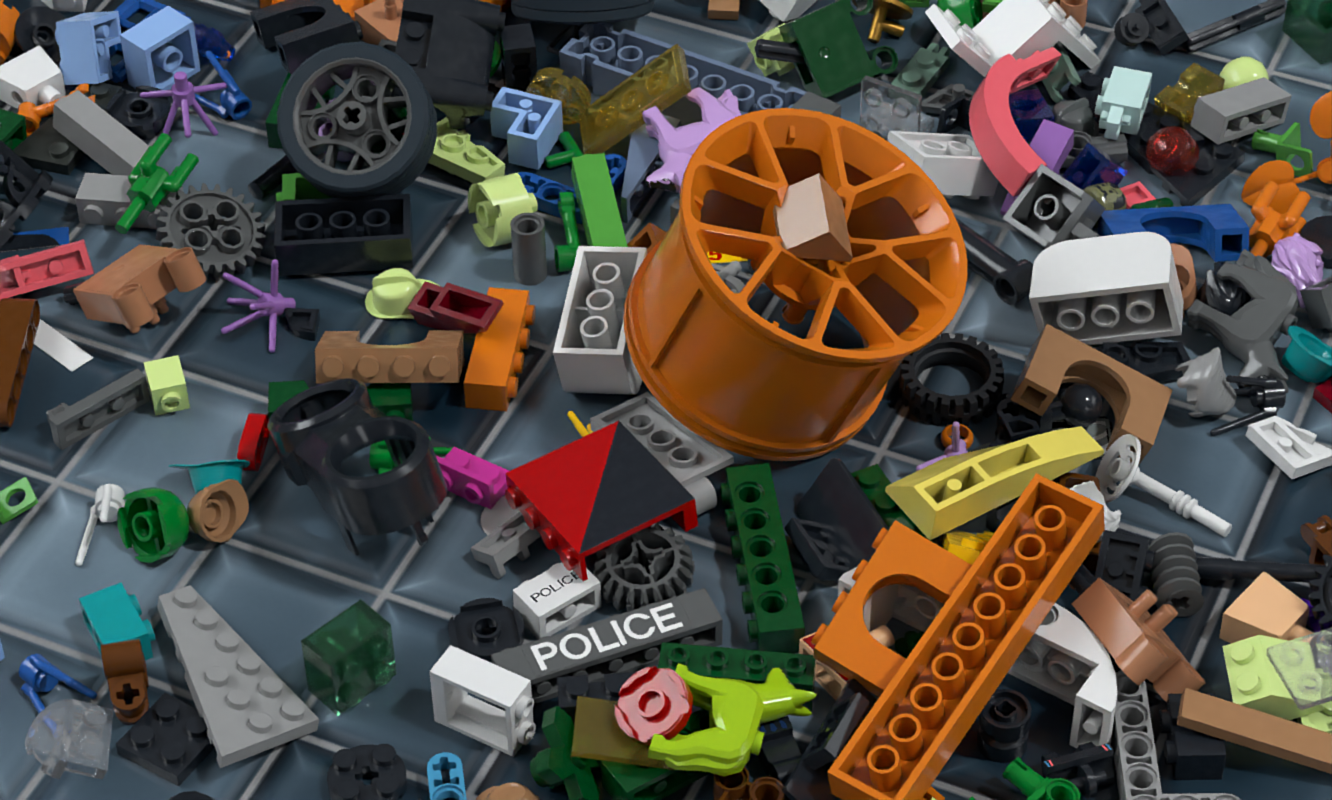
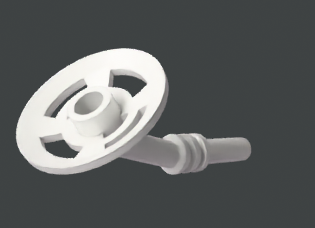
[1095,434,1232,537]

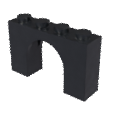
[250,0,363,74]

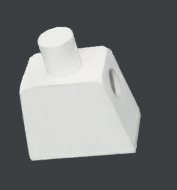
[0,46,66,109]

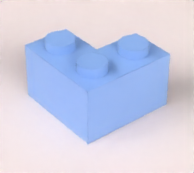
[55,11,121,85]
[490,87,563,170]

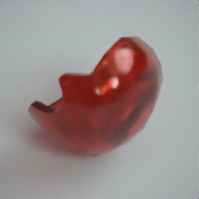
[1145,126,1199,175]

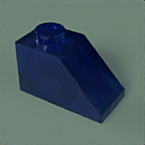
[1062,143,1128,190]

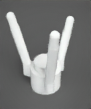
[75,484,133,566]

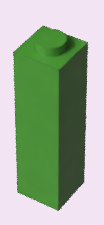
[572,153,628,247]

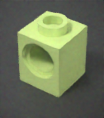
[144,355,190,416]

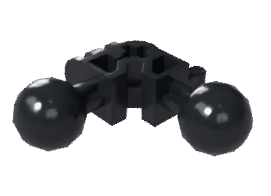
[989,383,1103,482]

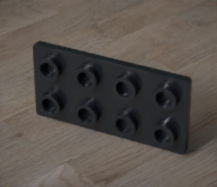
[782,679,878,800]

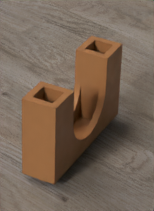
[1010,324,1172,464]
[315,330,464,383]

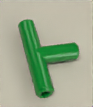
[544,131,583,169]

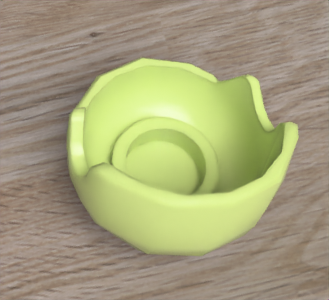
[1219,57,1269,90]

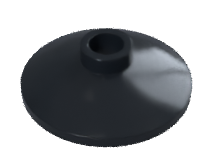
[14,6,66,63]

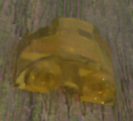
[1154,62,1225,124]

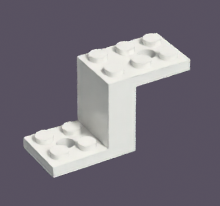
[925,0,1101,77]

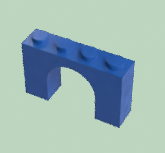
[1098,204,1249,262]

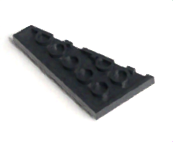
[1068,71,1245,206]

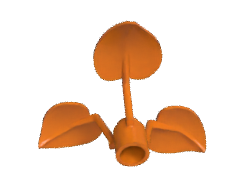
[1241,91,1332,214]

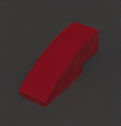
[408,281,504,333]

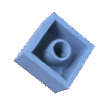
[120,6,201,90]

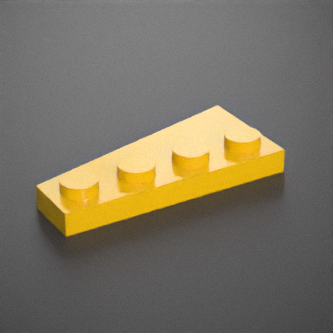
[939,529,994,565]

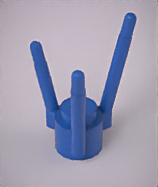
[195,51,252,120]
[19,654,97,742]

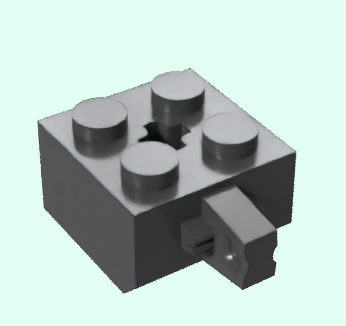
[1002,164,1105,250]

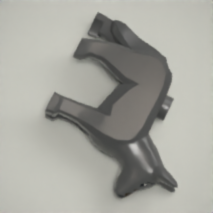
[1187,249,1298,393]

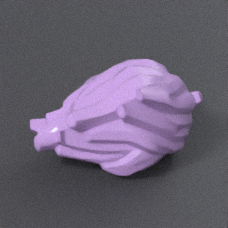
[1271,232,1324,308]

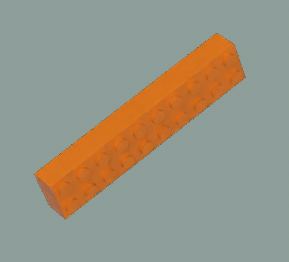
[827,473,1105,800]

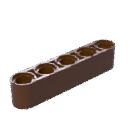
[0,298,40,427]

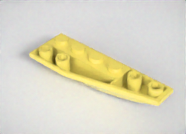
[885,426,1104,540]

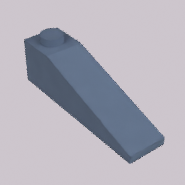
[621,115,681,223]

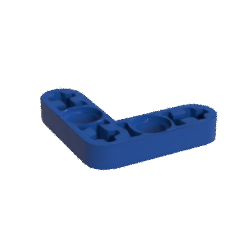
[518,154,627,224]

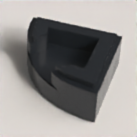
[285,308,320,341]

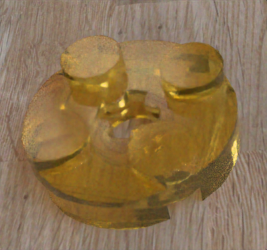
[526,67,591,125]

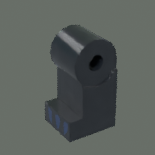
[757,716,802,786]

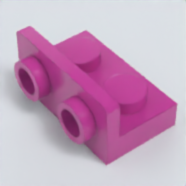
[436,447,509,509]

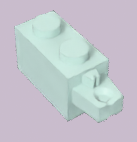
[1095,66,1152,140]

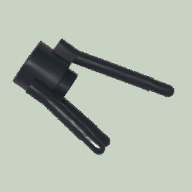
[1210,375,1286,436]

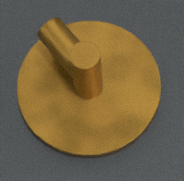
[852,0,913,43]

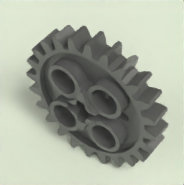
[156,183,266,281]

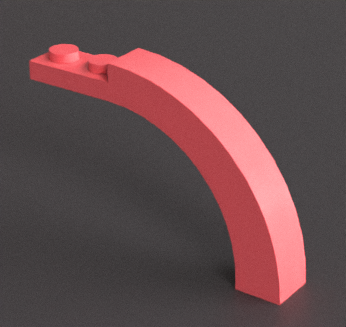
[969,47,1062,197]
[0,239,94,301]

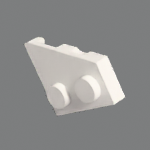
[1245,416,1332,479]

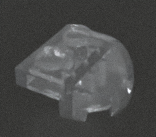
[25,699,114,780]

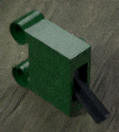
[755,0,898,98]

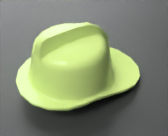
[365,268,440,319]

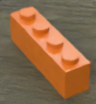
[464,287,536,412]

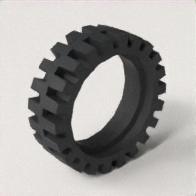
[899,333,1004,426]

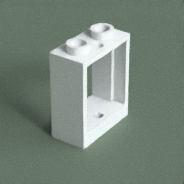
[429,645,536,757]

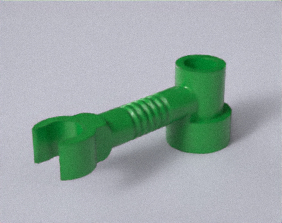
[554,192,581,272]

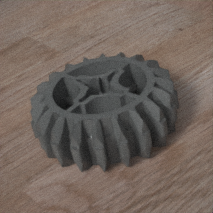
[593,522,695,612]

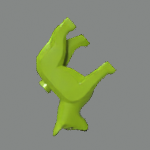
[647,663,816,776]

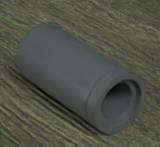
[510,213,547,285]

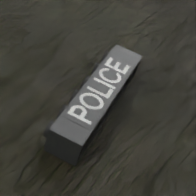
[491,588,723,704]

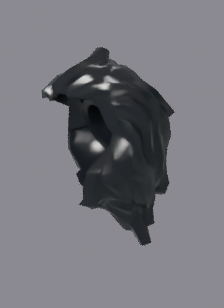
[1197,261,1253,316]

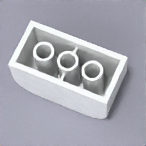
[1029,232,1184,345]
[553,246,648,395]

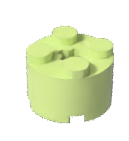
[468,173,538,247]

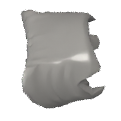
[1176,347,1237,418]

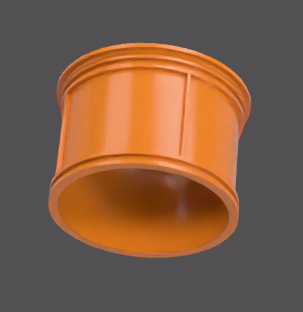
[623,108,967,461]

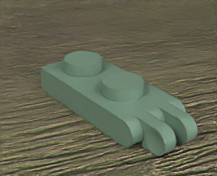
[889,43,950,104]

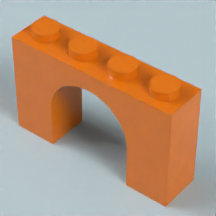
[811,520,972,697]

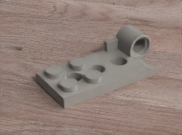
[590,392,734,516]

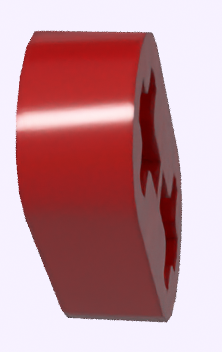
[237,413,270,472]

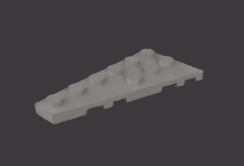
[157,585,319,768]

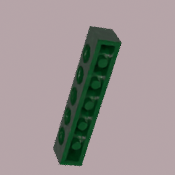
[720,463,805,654]

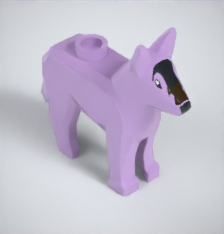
[642,87,741,195]

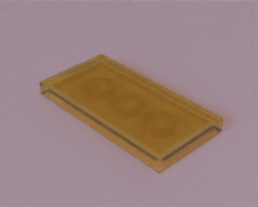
[578,44,691,154]

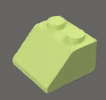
[1222,635,1324,720]

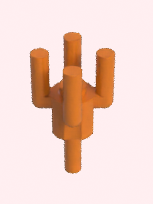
[1249,181,1311,258]

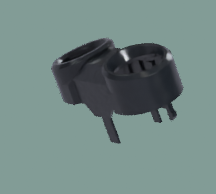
[267,378,447,556]

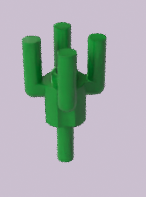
[115,133,199,234]

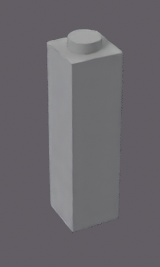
[53,90,159,176]

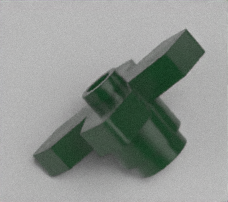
[530,706,605,800]

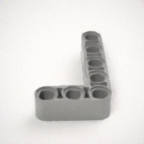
[1111,670,1241,800]

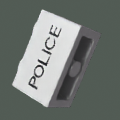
[513,562,601,639]

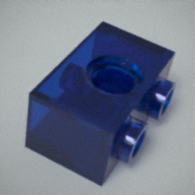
[1009,89,1055,144]

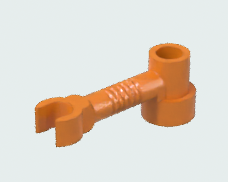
[17,83,95,137]

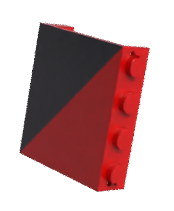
[505,420,698,581]

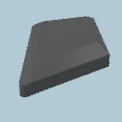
[918,84,975,116]

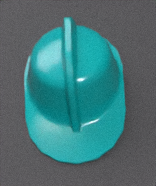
[1281,325,1332,383]
[168,459,250,494]

